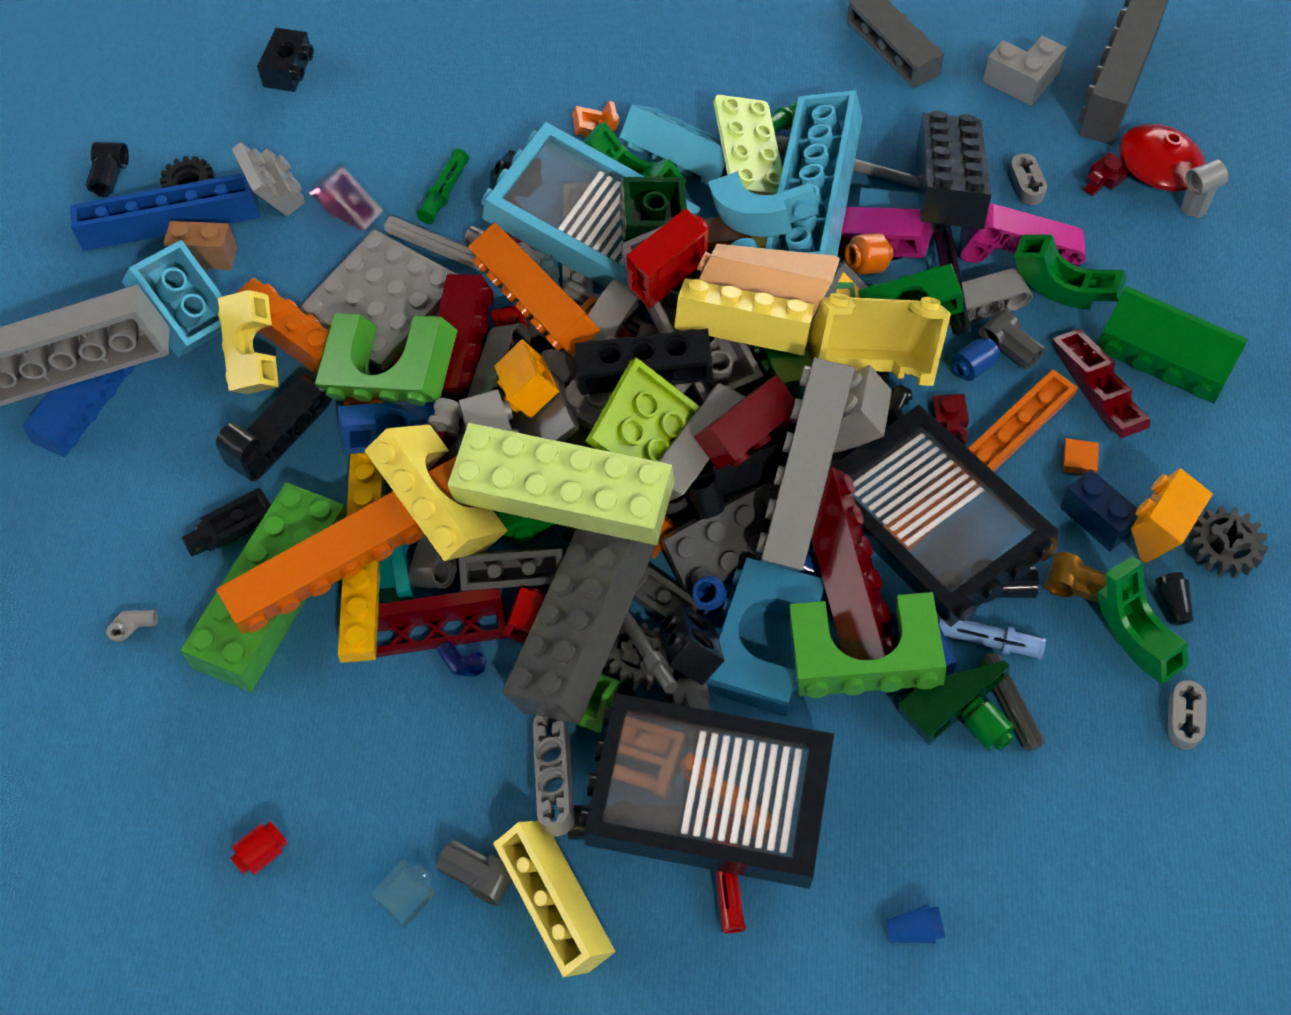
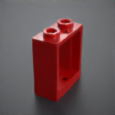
[626,208,709,309]

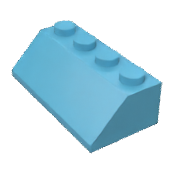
[620,104,728,185]

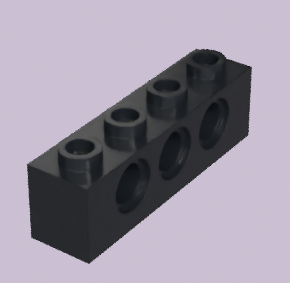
[575,329,713,395]

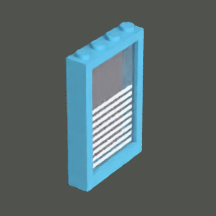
[481,122,701,307]

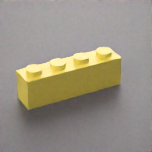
[674,278,815,356]
[493,821,616,978]

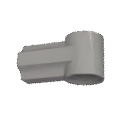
[1180,160,1228,218]

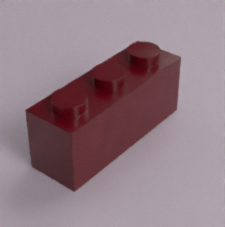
[694,375,795,470]

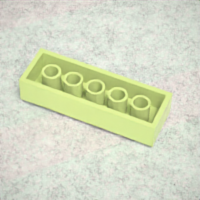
[448,423,674,545]

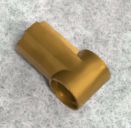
[1044,552,1106,604]

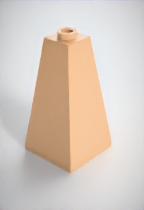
[697,244,840,318]

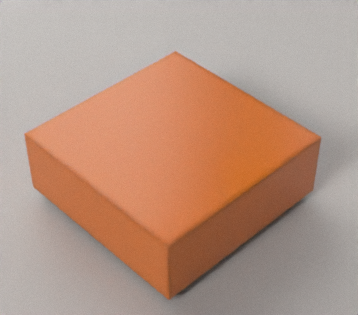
[1062,438,1099,475]

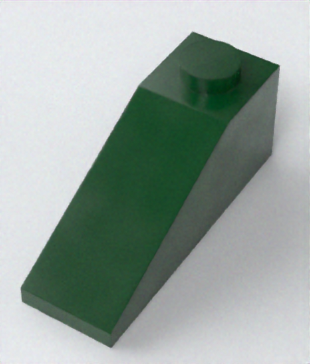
[898,660,1010,745]

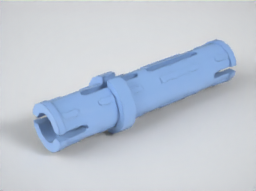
[939,618,1046,660]

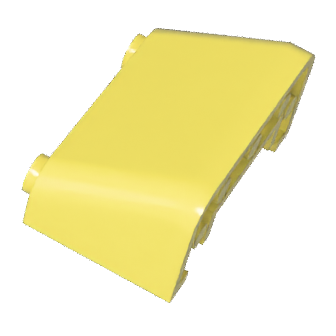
[806,293,951,386]

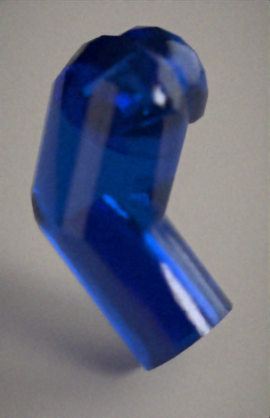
[437,641,487,677]

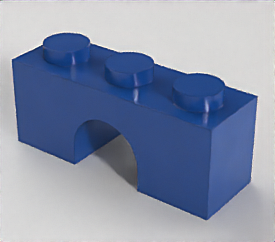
[337,401,435,455]

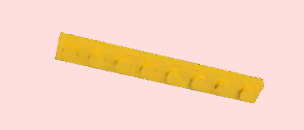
[338,453,384,663]

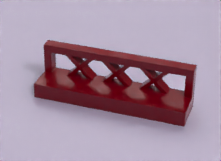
[376,588,507,658]

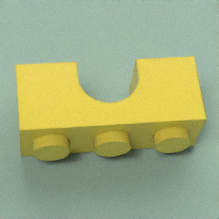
[218,290,279,394]

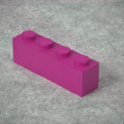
[838,207,933,258]

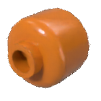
[844,233,893,275]

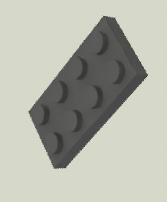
[659,477,780,596]

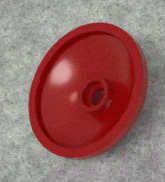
[1119,124,1206,192]

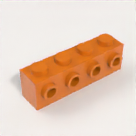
[234,277,329,375]

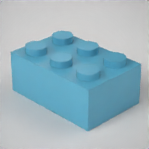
[122,240,223,359]

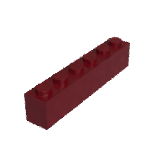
[811,467,899,660]

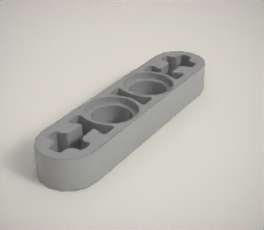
[533,716,575,837]

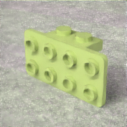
[713,95,783,195]

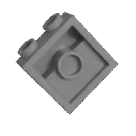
[232,142,305,216]

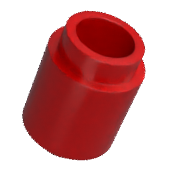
[230,820,288,876]

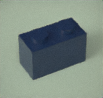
[1060,469,1138,552]

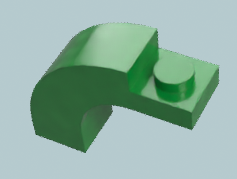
[583,122,686,192]
[1014,234,1127,309]
[1097,556,1188,684]

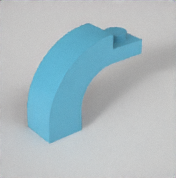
[708,172,819,237]

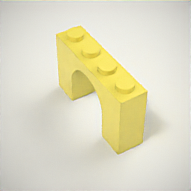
[364,424,508,561]

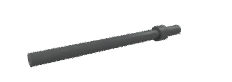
[622,610,678,694]

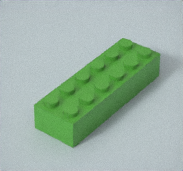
[180,482,347,692]

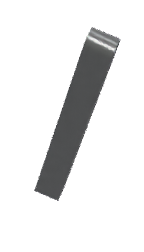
[409,323,531,588]

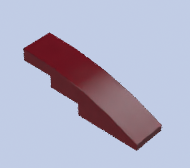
[1052,328,1150,439]

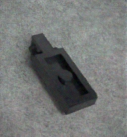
[181,488,271,557]

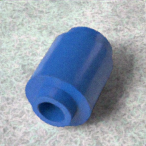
[952,338,1000,381]

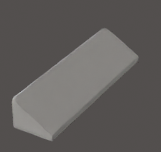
[658,383,745,501]

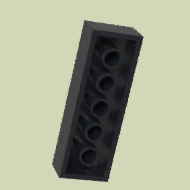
[917,111,992,229]

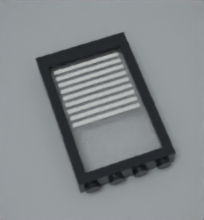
[831,404,1058,627]
[579,693,834,889]

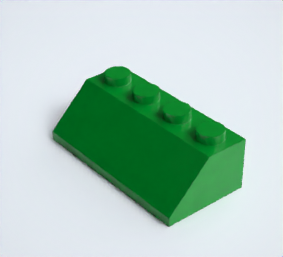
[1098,286,1249,404]

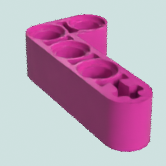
[960,204,1086,266]

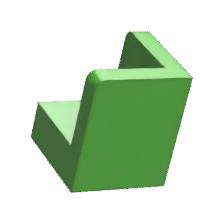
[574,674,621,733]

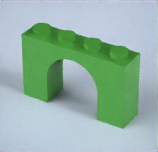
[315,313,457,406]
[790,592,946,698]

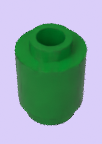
[961,697,1015,751]

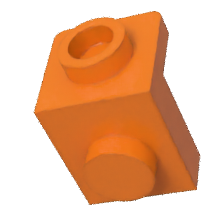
[572,101,619,137]

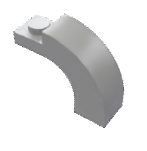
[575,279,641,356]

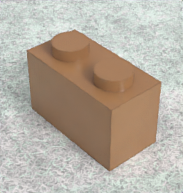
[163,221,238,270]

